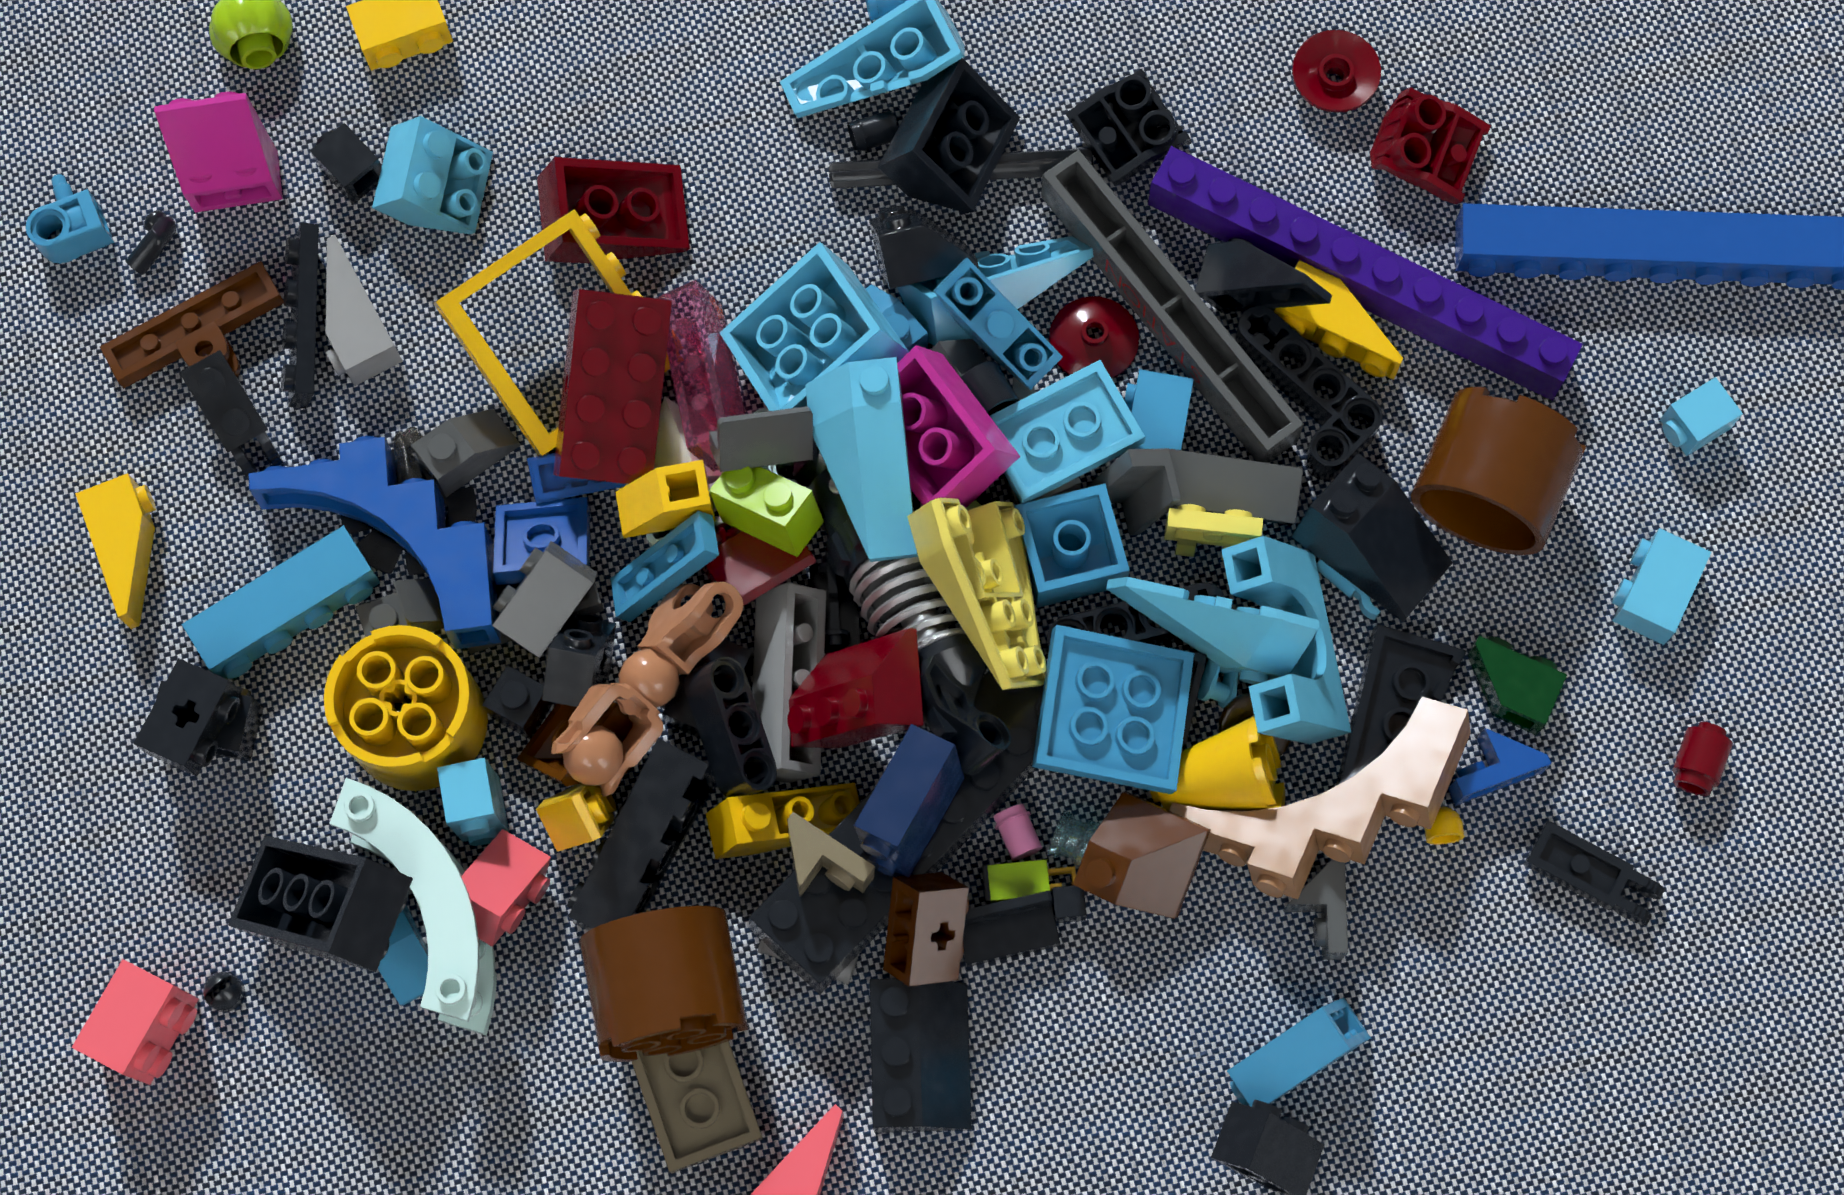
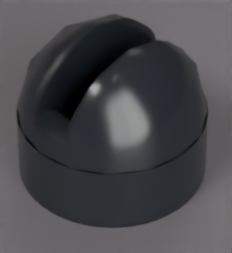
[203,972,245,1012]

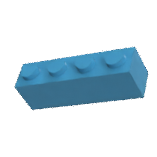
[181,525,381,679]

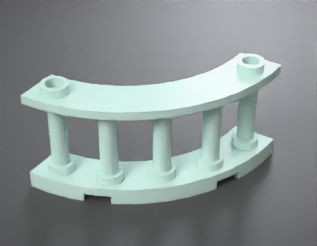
[330,778,497,1036]

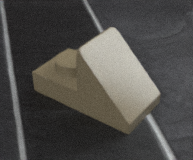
[787,812,875,897]

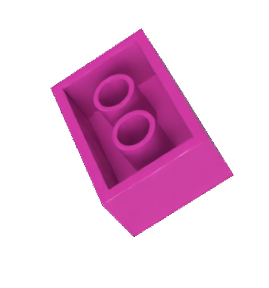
[898,345,1021,509]

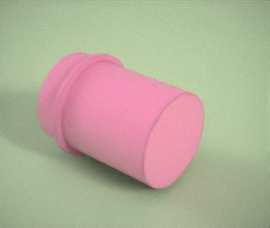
[993,804,1042,861]

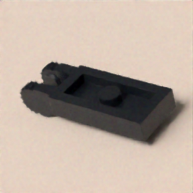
[179,350,284,481]
[1523,820,1665,926]

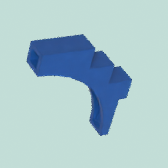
[248,436,501,650]

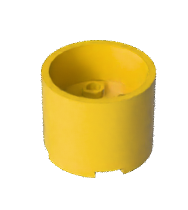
[324,625,488,791]

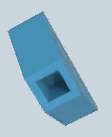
[933,258,1063,390]

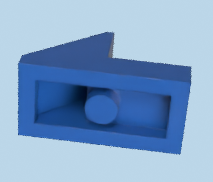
[1448,728,1552,806]

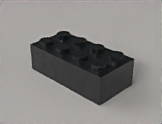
[228,836,413,972]

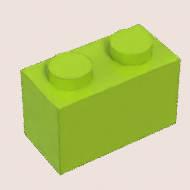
[709,466,824,557]

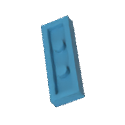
[610,510,719,622]

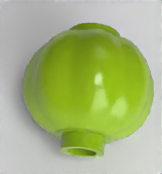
[209,0,293,69]

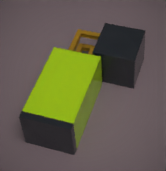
[982,859,1087,923]

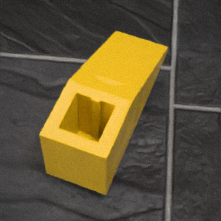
[1274,260,1403,380]
[706,783,860,859]

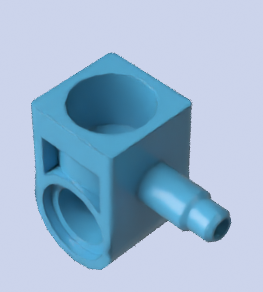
[26,174,115,264]

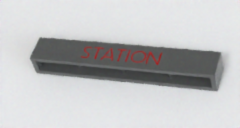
[1041,150,1304,463]

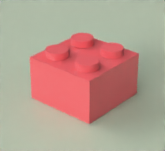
[71,959,199,1085]

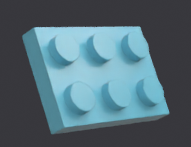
[990,360,1146,504]

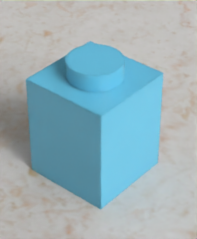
[1660,377,1743,456]

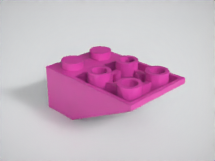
[154,92,283,213]

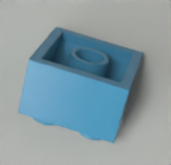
[1014,483,1130,608]

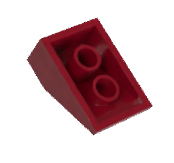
[537,157,690,263]

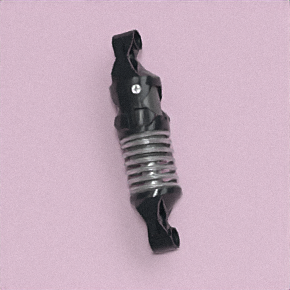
[793,439,1011,775]

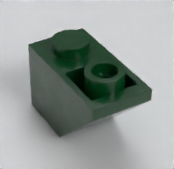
[1467,636,1567,735]

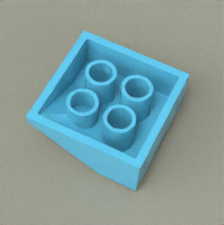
[720,242,909,411]

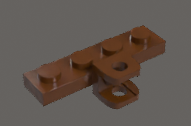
[99,261,284,389]

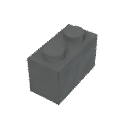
[492,541,597,658]

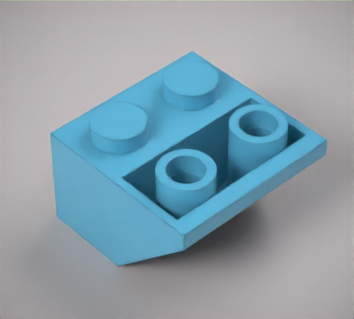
[372,116,493,234]

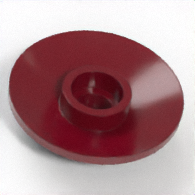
[1292,30,1381,113]
[1049,296,1139,379]

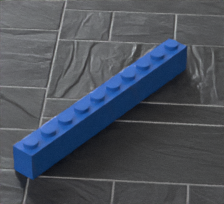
[1455,203,1844,290]

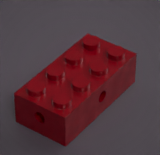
[553,289,672,484]

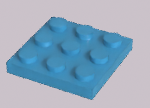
[1032,625,1194,794]

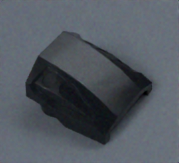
[1065,69,1192,186]

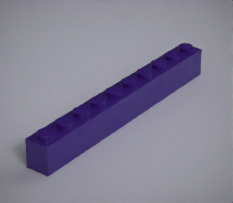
[1148,146,1583,401]

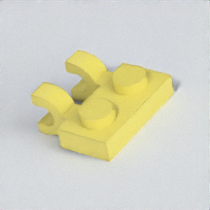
[1164,504,1263,560]

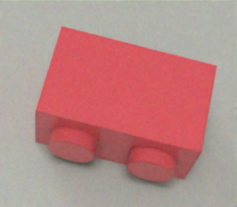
[461,829,551,947]

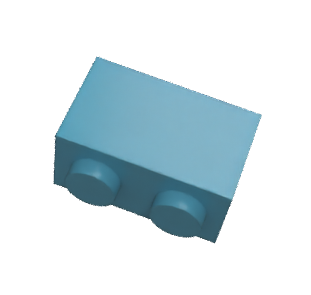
[1612,528,1712,645]
[437,757,509,846]

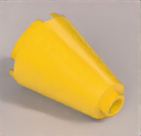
[1150,717,1285,811]

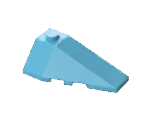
[780,0,965,118]
[897,236,1094,346]
[805,357,918,562]
[1106,577,1320,685]

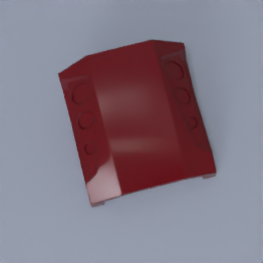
[1370,87,1491,204]

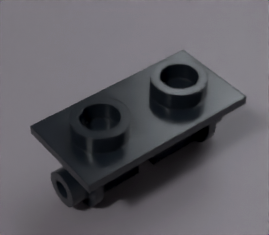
[809,555,861,653]

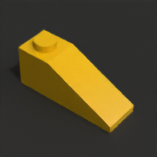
[75,473,156,629]

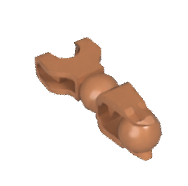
[551,582,744,797]

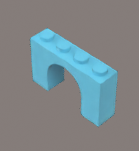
[1221,536,1351,745]

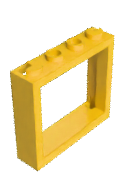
[433,209,678,456]

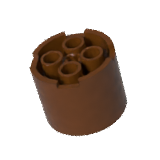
[1411,387,1586,555]
[580,906,748,1062]

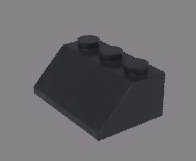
[878,58,1021,213]
[870,978,972,1133]

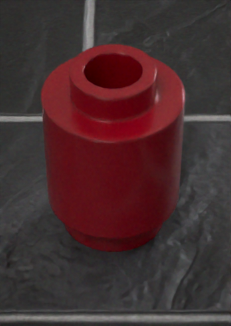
[1672,722,1733,796]

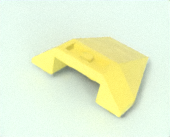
[907,498,1046,690]

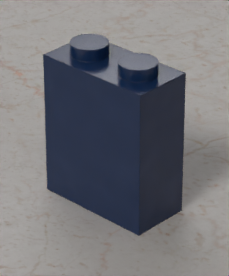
[854,724,964,878]

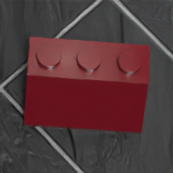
[787,628,924,749]

